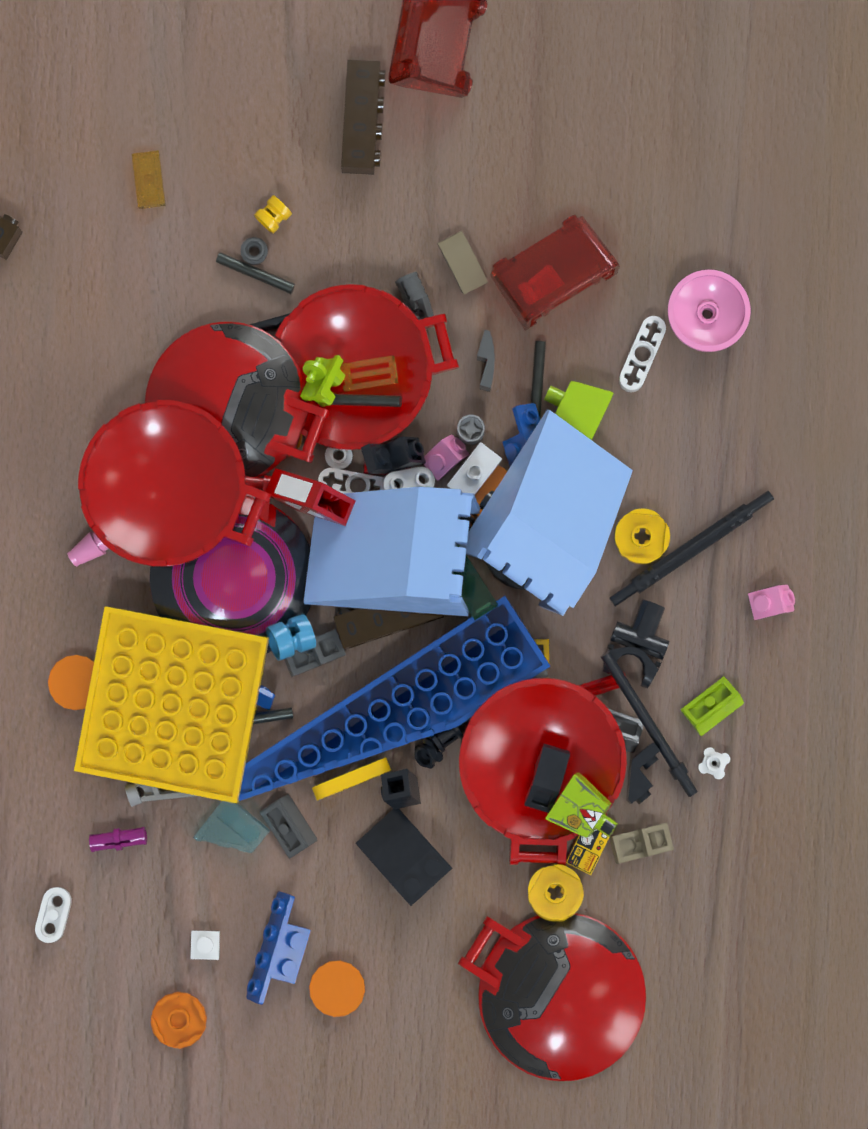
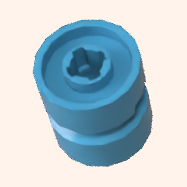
[266,614,316,661]

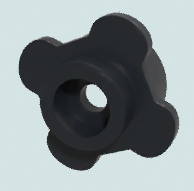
[414,738,443,769]

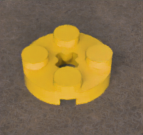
[614,508,670,564]
[528,864,584,922]

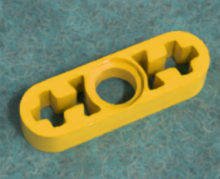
[312,758,392,801]

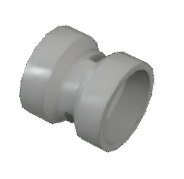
[457,415,485,445]

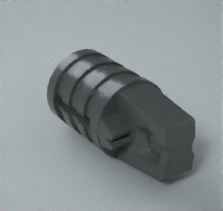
[395,272,434,320]

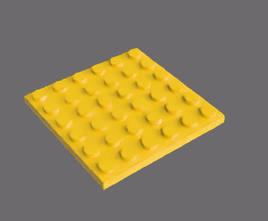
[74,606,269,804]

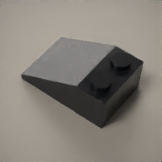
[355,809,453,906]

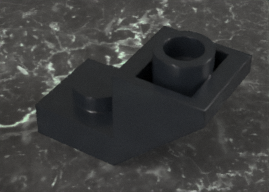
[361,436,426,474]
[626,742,660,804]
[524,743,570,813]

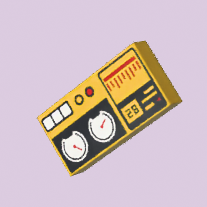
[566,829,610,875]

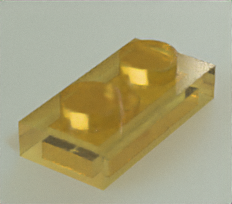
[132,150,166,209]

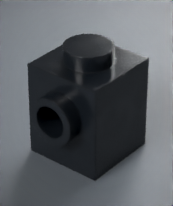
[381,769,421,810]

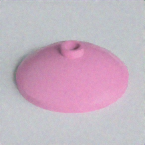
[668,270,751,352]

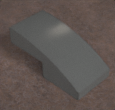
[477,330,495,392]
[284,629,346,678]

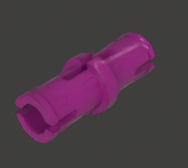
[89,827,147,852]

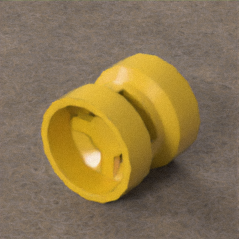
[254,195,292,234]

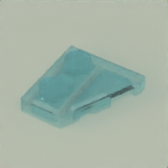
[193,801,271,853]

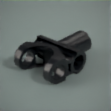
[603,599,669,689]

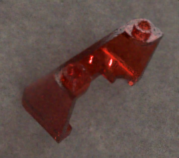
[388,0,488,98]
[490,214,620,331]

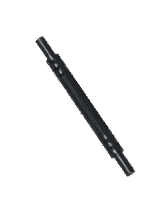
[609,491,774,607]

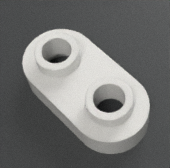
[380,467,435,490]
[35,887,72,943]

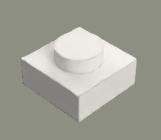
[191,931,220,960]

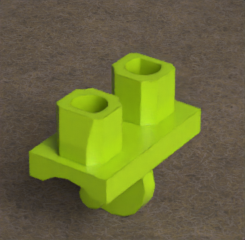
[300,355,346,406]

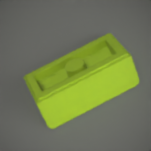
[680,676,744,736]

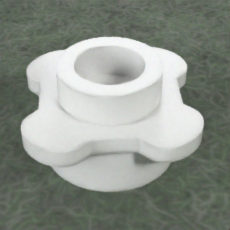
[698,747,730,779]

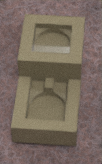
[437,231,488,294]
[609,823,674,864]

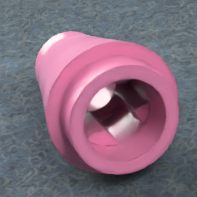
[67,531,109,567]

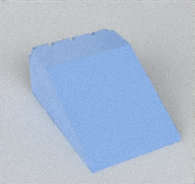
[459,410,633,616]
[304,487,480,616]

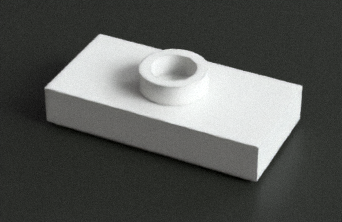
[447,442,502,495]

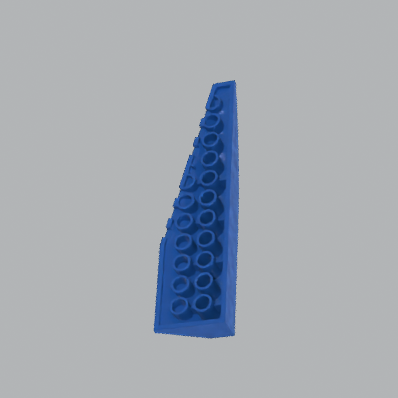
[239,595,550,801]

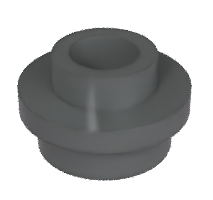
[240,237,268,265]

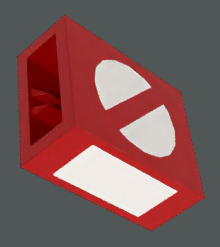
[266,468,356,526]

